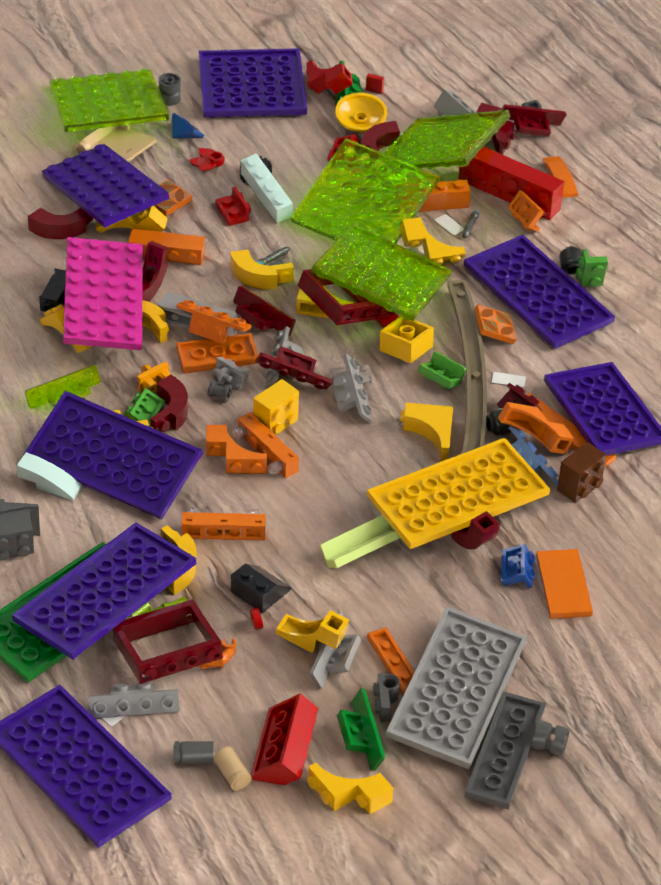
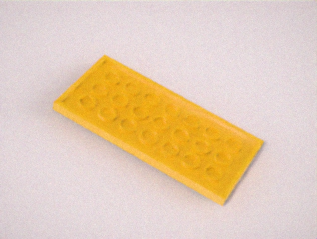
[366,438,550,549]

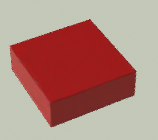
[366,73,384,94]

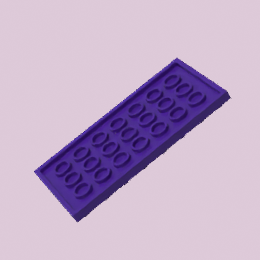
[42,144,170,227]
[464,234,615,349]
[23,391,203,520]
[12,522,197,660]
[0,684,172,848]

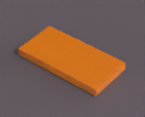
[176,333,258,374]
[536,549,593,619]

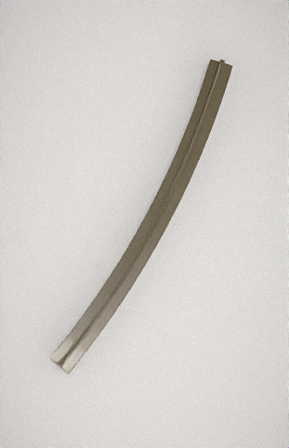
[447,279,487,454]

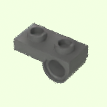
[373,673,400,722]

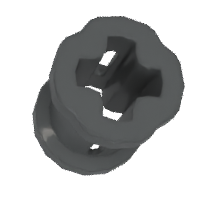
[207,380,232,402]

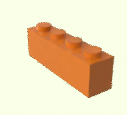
[395,180,471,214]
[128,229,205,265]

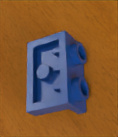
[501,544,535,588]

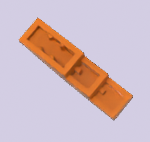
[543,156,578,198]

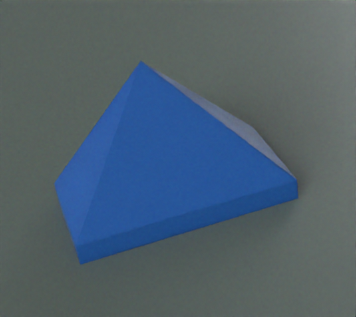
[172,113,204,138]

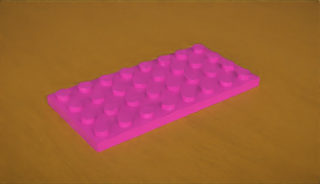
[63,237,142,350]

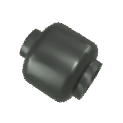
[559,246,582,274]
[486,408,514,435]

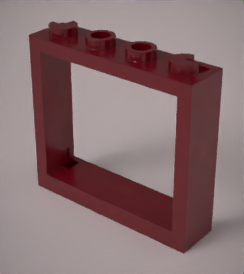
[298,263,401,326]
[112,599,223,684]

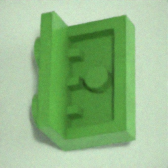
[576,249,608,287]
[418,351,466,389]

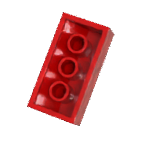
[250,693,319,785]

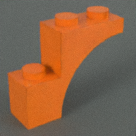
[498,402,574,454]
[206,425,267,474]

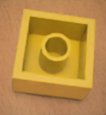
[380,315,434,363]
[253,379,299,435]

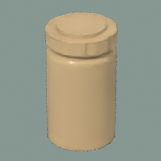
[214,747,252,791]

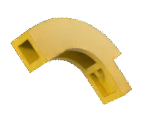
[230,249,294,290]
[142,300,169,343]
[161,525,197,595]

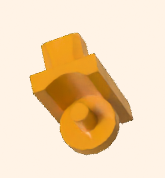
[137,361,171,393]

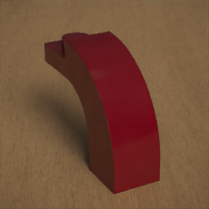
[361,121,400,170]
[28,208,93,239]
[142,241,168,302]
[150,374,188,433]
[451,511,500,550]

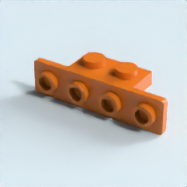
[176,300,252,344]

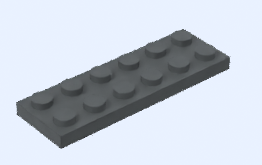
[464,691,546,810]

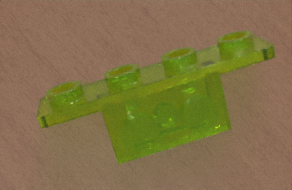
[25,365,101,409]

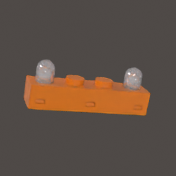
[231,412,299,478]
[181,507,266,540]

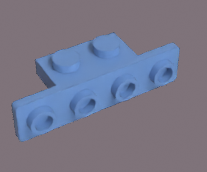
[508,425,559,486]

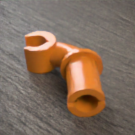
[199,638,237,669]

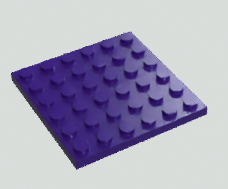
[199,48,307,118]

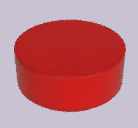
[250,608,264,630]

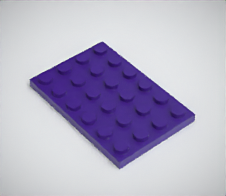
[543,362,661,456]

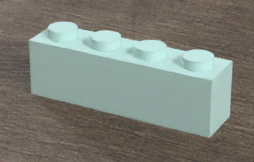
[241,153,293,224]

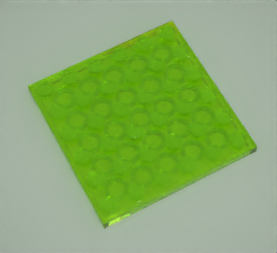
[49,69,169,132]
[371,110,511,173]
[290,138,439,261]
[311,223,452,321]

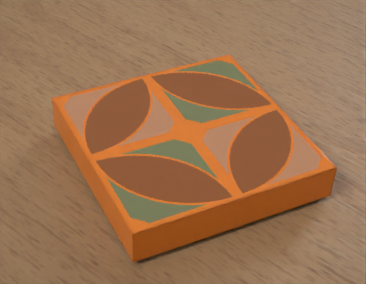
[154,179,192,216]
[474,304,517,344]

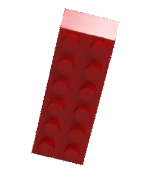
[458,142,564,220]

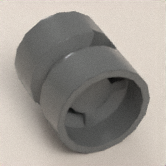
[158,73,181,106]
[531,720,570,756]

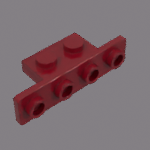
[498,104,567,137]
[233,286,296,336]
[255,346,333,390]

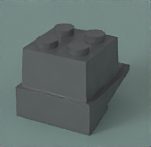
[0,499,40,560]

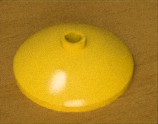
[335,93,387,133]

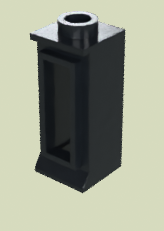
[39,268,66,312]

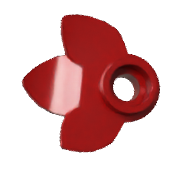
[189,148,225,171]

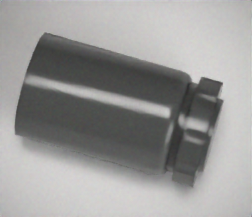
[173,741,213,764]

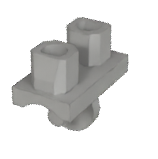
[212,356,249,390]

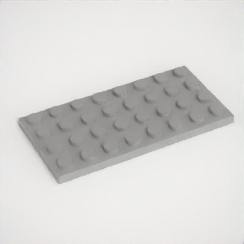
[385,606,527,769]

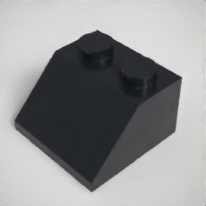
[231,563,291,613]

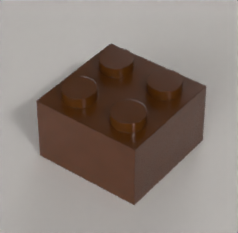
[557,442,606,503]

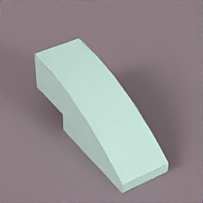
[17,452,82,501]

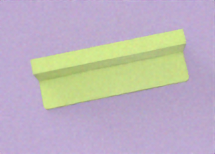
[320,515,401,568]

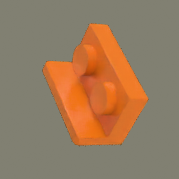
[507,190,544,232]

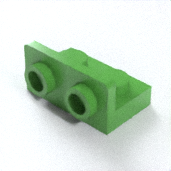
[124,388,165,427]

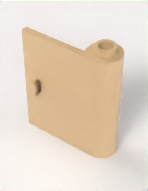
[74,114,157,162]

